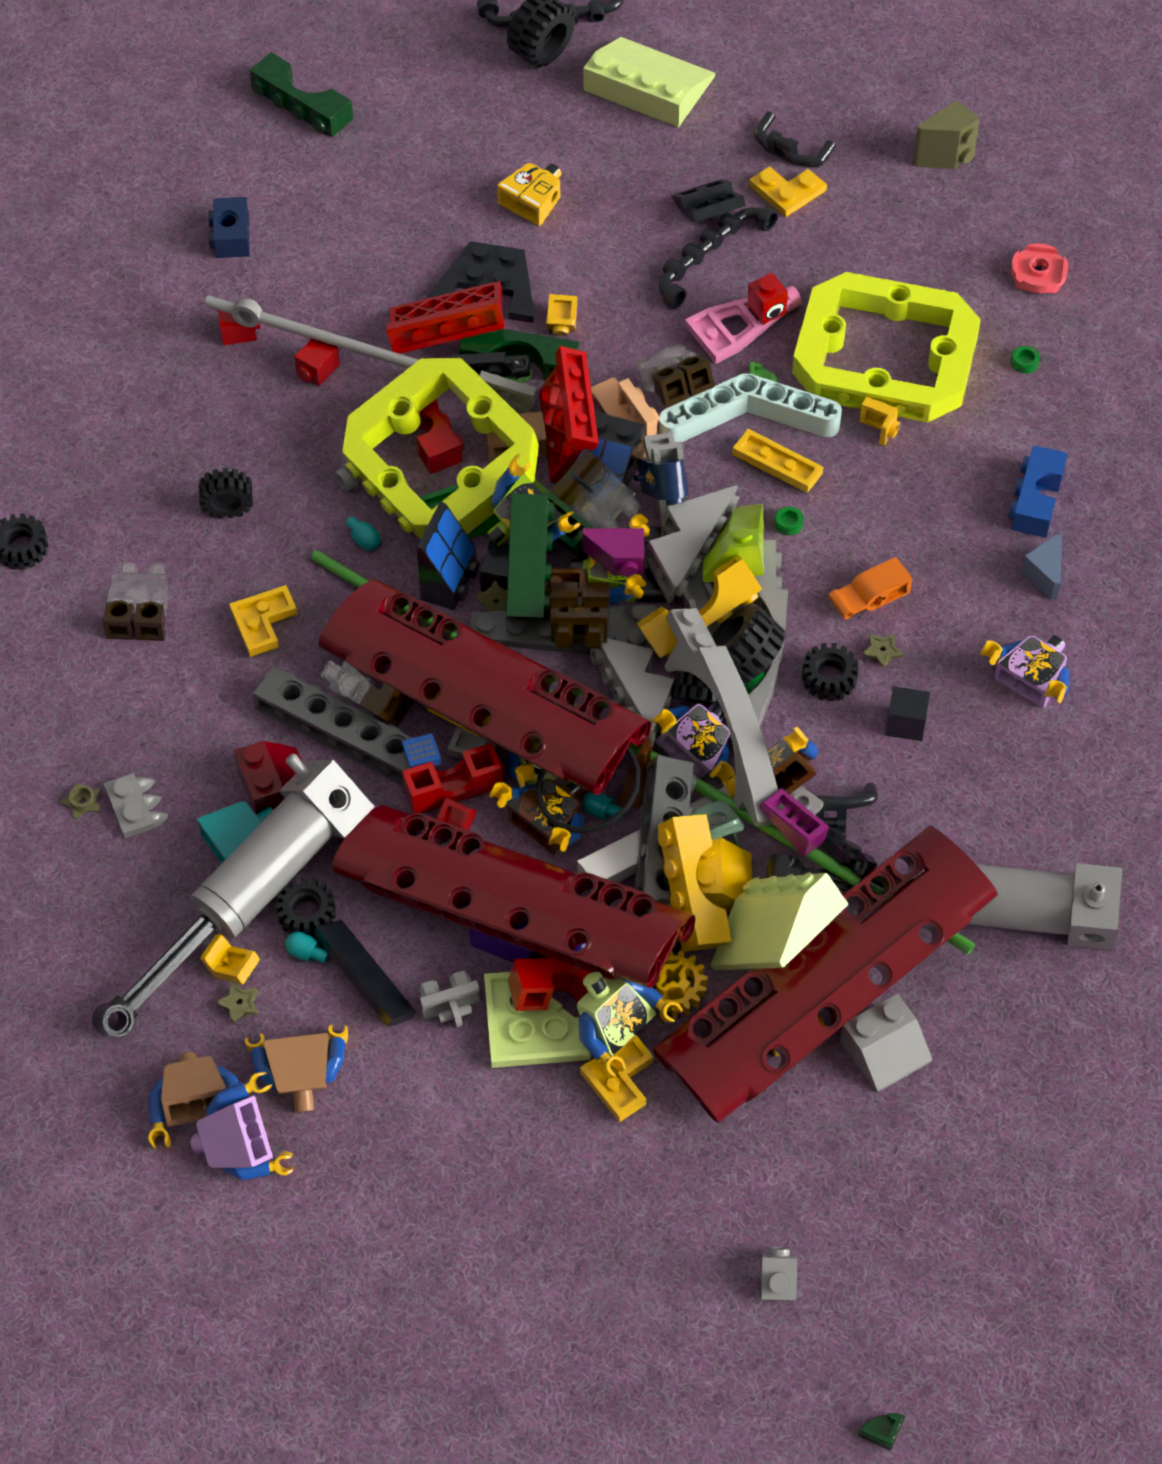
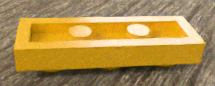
[732,429,823,493]

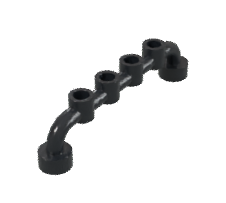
[477,0,624,27]
[658,206,779,309]

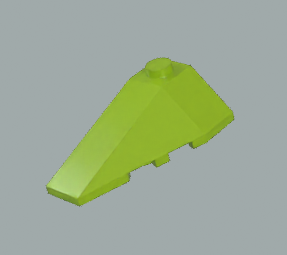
[703,503,764,583]

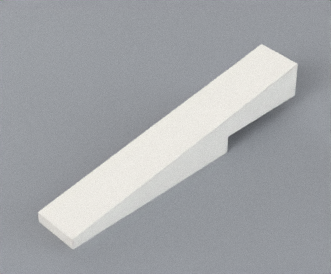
[577,787,734,891]

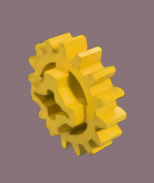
[653,949,708,1019]

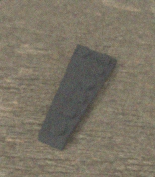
[470,605,657,655]

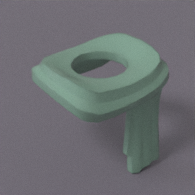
[693,801,744,848]

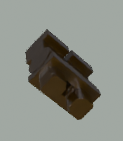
[550,582,610,648]

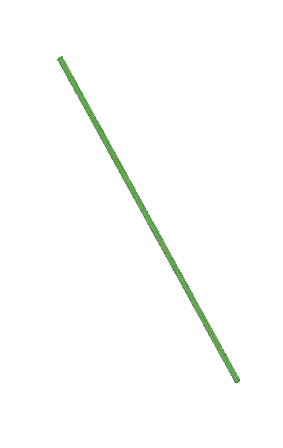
[311,550,975,955]

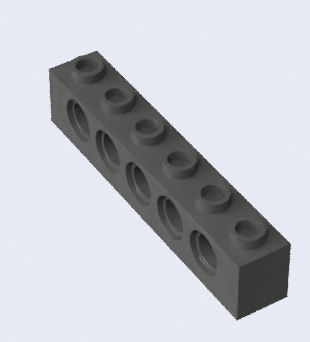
[253,666,412,786]
[634,755,696,949]

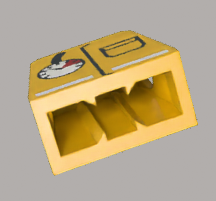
[497,163,561,226]

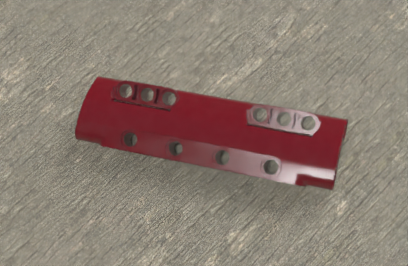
[318,579,652,795]
[332,805,696,988]
[652,825,998,1124]

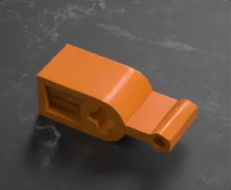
[828,557,912,620]

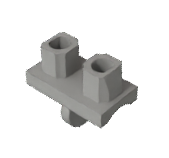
[420,970,480,1028]

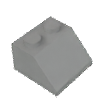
[840,993,932,1092]

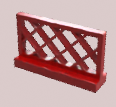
[386,281,505,354]
[539,346,599,483]

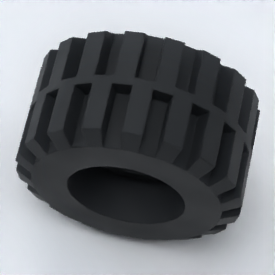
[507,0,576,68]
[712,604,785,684]

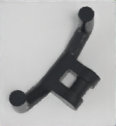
[755,111,836,167]
[816,783,878,833]

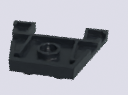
[426,241,534,323]

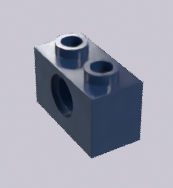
[208,197,250,258]

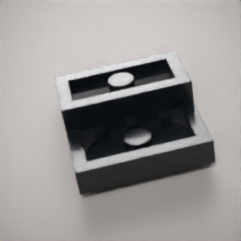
[672,179,746,222]

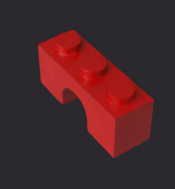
[402,398,464,475]
[402,743,503,813]
[508,958,604,1011]

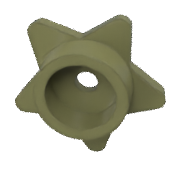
[476,581,507,612]
[863,634,903,668]
[61,783,101,819]
[217,983,259,1022]

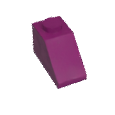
[583,528,644,577]

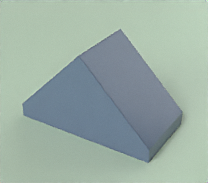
[1022,534,1062,600]

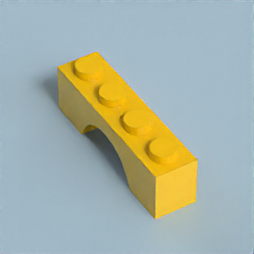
[636,555,762,658]
[657,814,732,952]

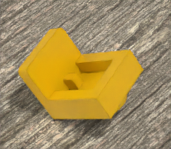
[546,294,578,335]
[859,396,900,446]
[200,934,260,985]

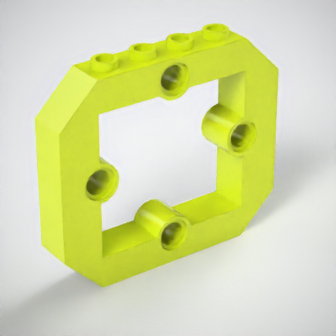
[792,272,981,423]
[342,358,539,540]

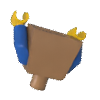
[245,1025,348,1113]
[148,1052,239,1150]

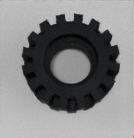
[198,468,253,519]
[0,513,49,570]
[802,643,859,701]
[672,672,720,705]
[276,877,336,938]

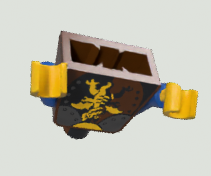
[722,726,818,798]
[489,779,584,855]

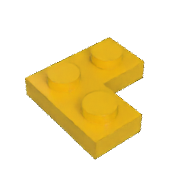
[749,166,827,217]
[229,585,297,657]
[580,1034,654,1122]

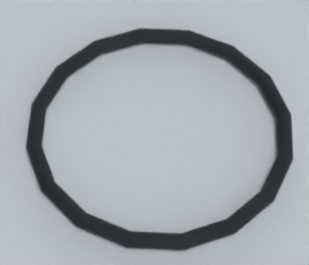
[536,747,641,833]

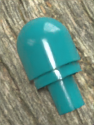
[345,516,381,551]
[582,792,624,820]
[285,931,329,964]

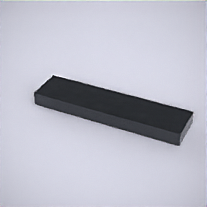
[313,919,416,1027]

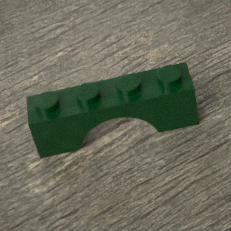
[250,52,353,137]
[459,329,579,381]

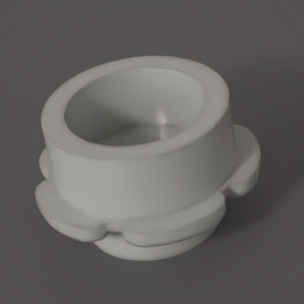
[334,464,360,492]

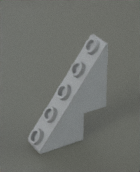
[644,485,740,603]
[590,638,674,751]

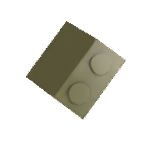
[912,100,980,169]

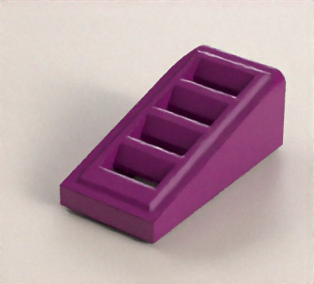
[759,788,829,857]

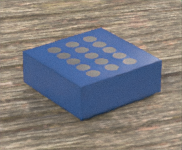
[402,733,441,768]

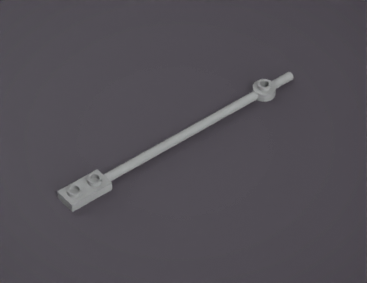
[205,295,537,412]

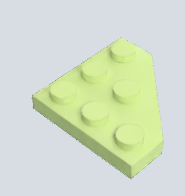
[484,972,591,1068]

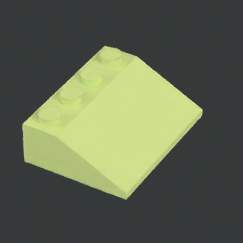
[583,37,715,128]
[710,872,848,970]

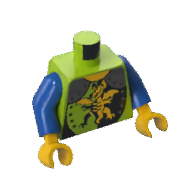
[487,454,580,546]
[571,514,650,605]

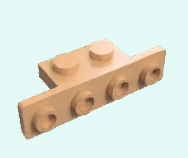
[591,378,659,459]

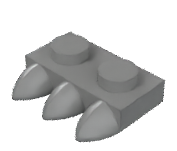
[104,773,168,839]

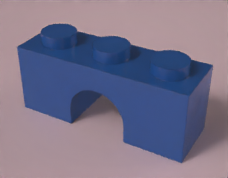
[1008,445,1068,538]

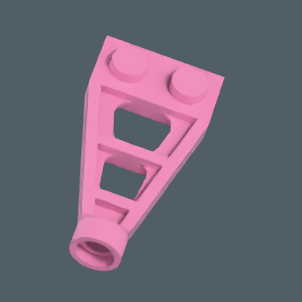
[685,286,802,364]

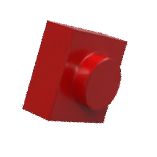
[437,797,477,830]

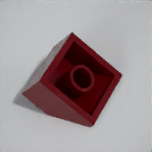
[234,740,302,814]

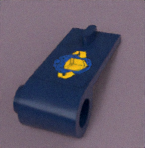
[633,457,689,505]

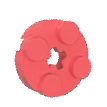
[1011,243,1068,294]

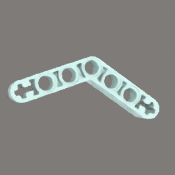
[659,373,842,442]

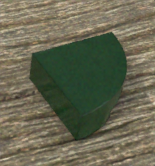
[858,1413,905,1451]

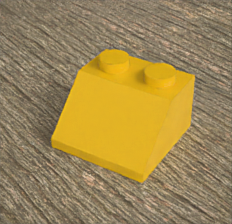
[696,837,752,911]

